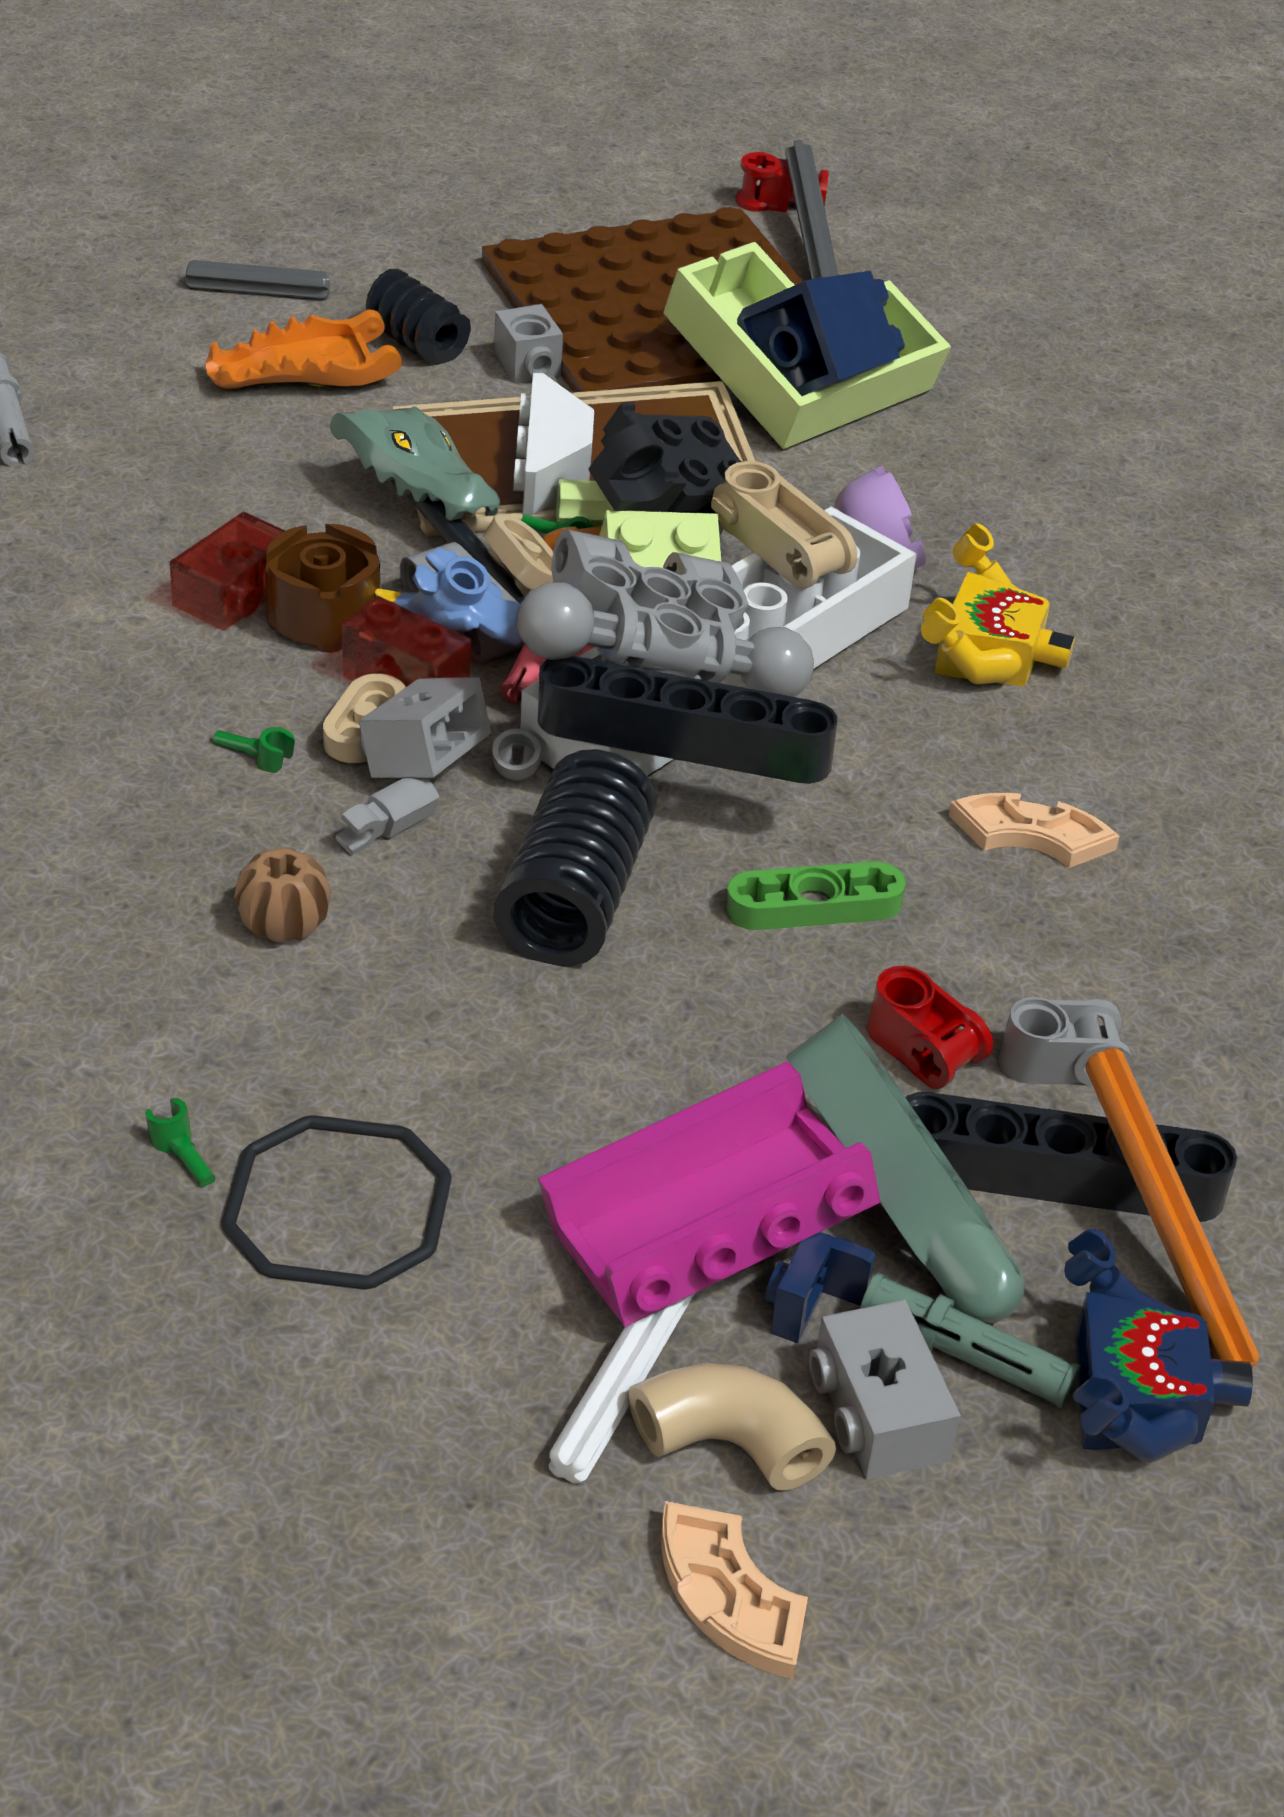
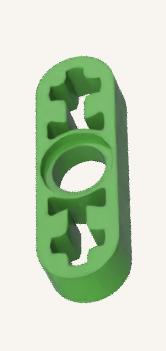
[725,861,906,930]

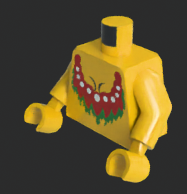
[921,523,1075,687]

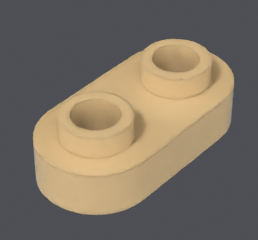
[484,514,554,595]
[323,674,406,763]

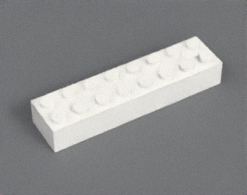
[520,507,916,776]

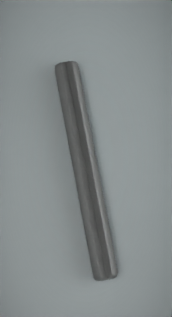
[785,140,839,279]

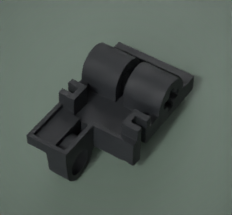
[588,402,743,525]

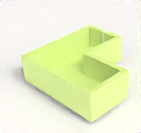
[663,242,951,449]

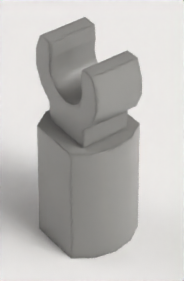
[335,778,440,855]

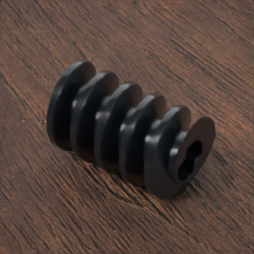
[366,268,471,365]

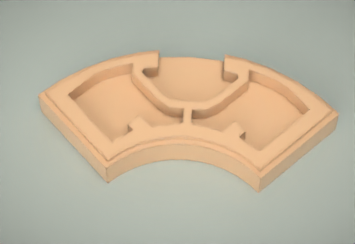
[949,793,1120,868]
[661,1501,808,1679]

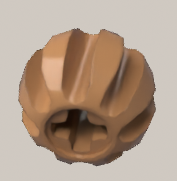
[234,847,332,944]

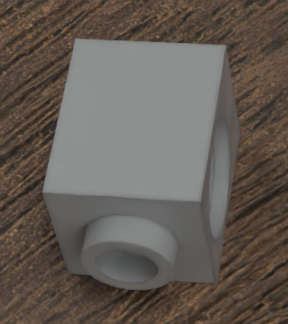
[494,304,563,383]

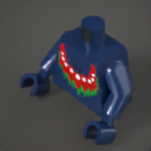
[1064,1229,1253,1463]

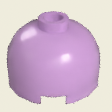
[834,466,926,569]

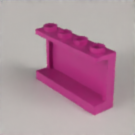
[538,1061,881,1327]

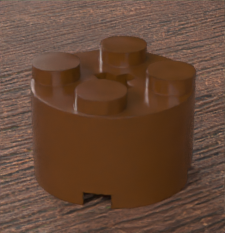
[265,524,381,653]

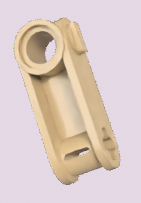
[711,461,857,589]

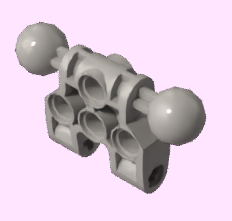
[517,529,814,697]

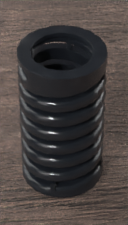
[493,749,657,967]

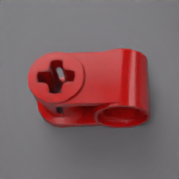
[867,965,993,1090]

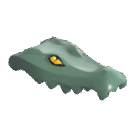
[329,406,500,520]

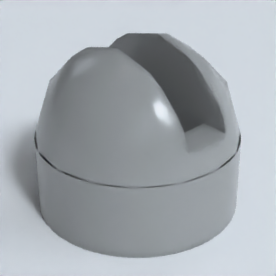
[492,729,541,781]

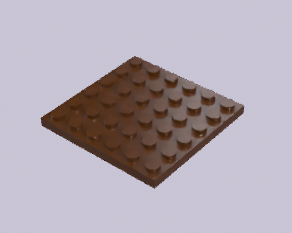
[482,207,803,393]

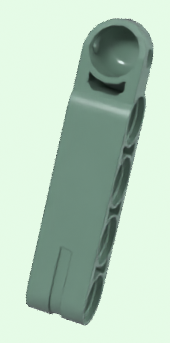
[786,1014,1025,1324]

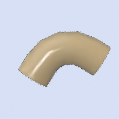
[628,1363,836,1490]

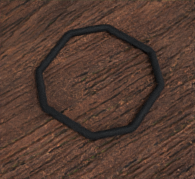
[222,1115,452,1290]

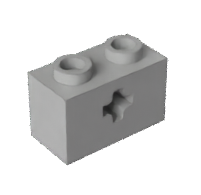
[359,677,491,778]
[809,1299,961,1480]

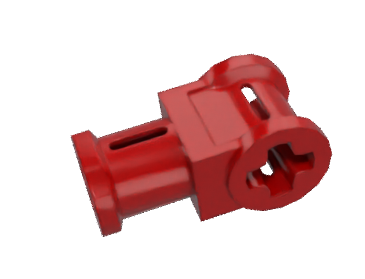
[735,152,829,212]

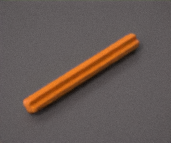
[1086,1048,1260,1368]

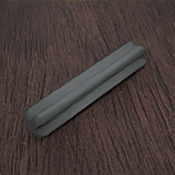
[186,260,330,300]

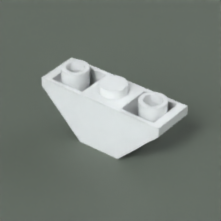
[513,373,594,515]

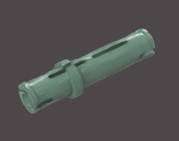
[860,1272,1081,1409]

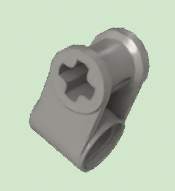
[998,997,1133,1086]

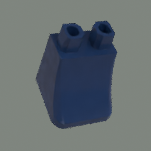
[737,270,905,396]

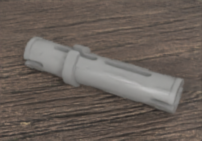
[0,353,35,466]

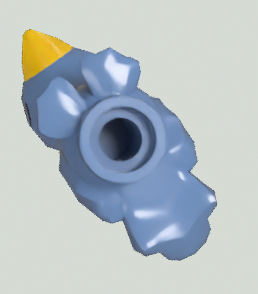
[375,547,521,651]

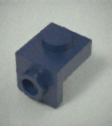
[765,1232,876,1343]

